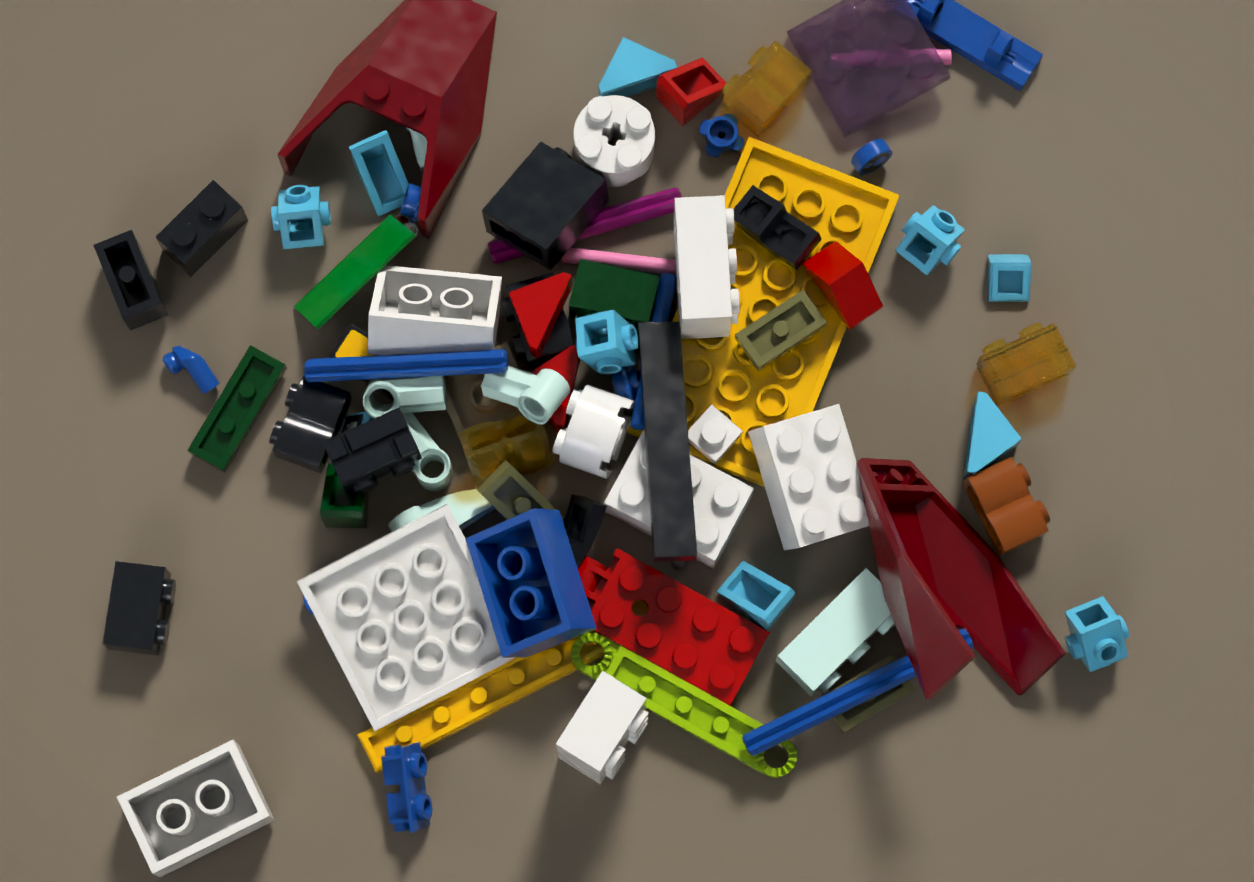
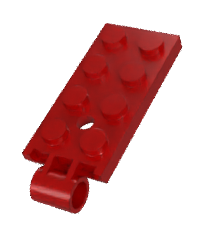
[578,548,770,706]

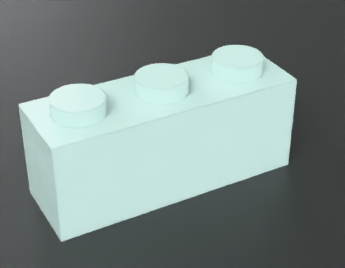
[776,568,895,696]

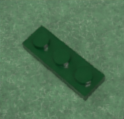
[187,345,287,473]

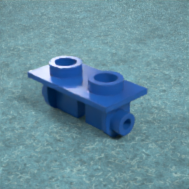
[381,742,433,832]

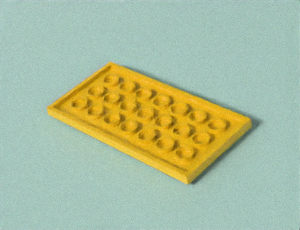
[627,137,900,487]

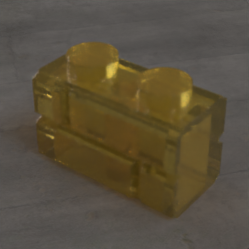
[976,322,1076,407]

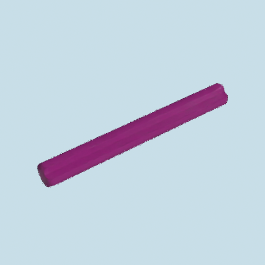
[488,187,682,264]

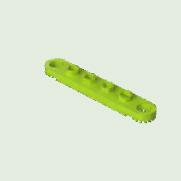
[571,632,797,778]

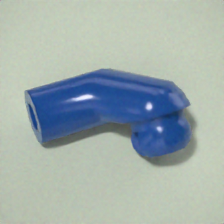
[162,346,220,394]

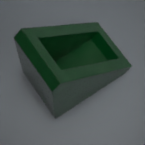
[320,463,368,528]

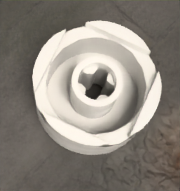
[574,95,655,187]
[552,384,635,479]

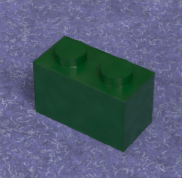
[569,259,660,335]

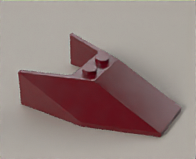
[277,0,497,239]
[856,458,1066,700]

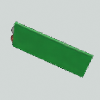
[294,214,418,330]

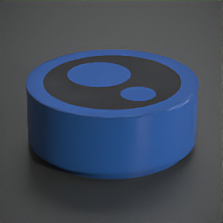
[851,139,893,176]

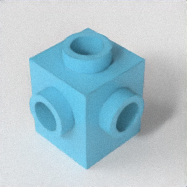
[271,185,331,249]
[895,205,965,275]
[575,309,639,374]
[1065,596,1130,672]

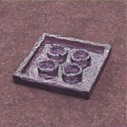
[786,0,950,137]

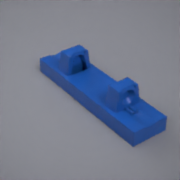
[885,0,1043,92]

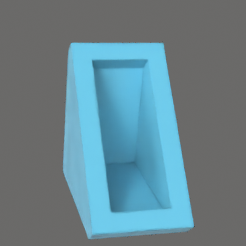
[598,37,677,97]
[349,130,409,217]
[963,391,1022,480]
[716,561,795,631]

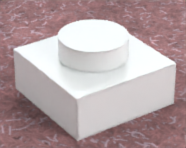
[688,404,743,464]

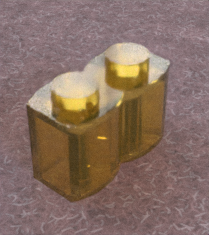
[722,41,813,137]
[459,410,554,488]

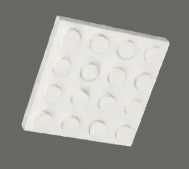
[297,504,516,731]

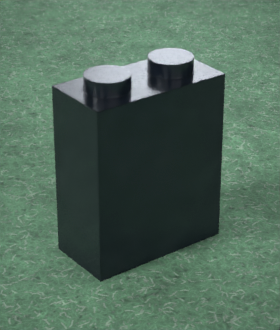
[482,142,609,270]

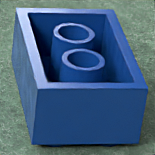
[466,508,597,658]

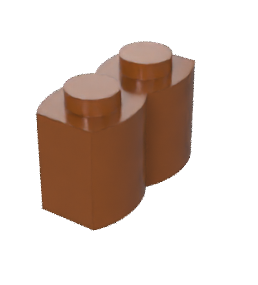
[963,457,1050,556]

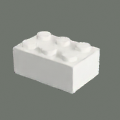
[673,195,740,339]
[368,265,502,355]
[748,404,869,551]
[604,431,754,569]
[556,671,649,785]
[117,740,275,877]

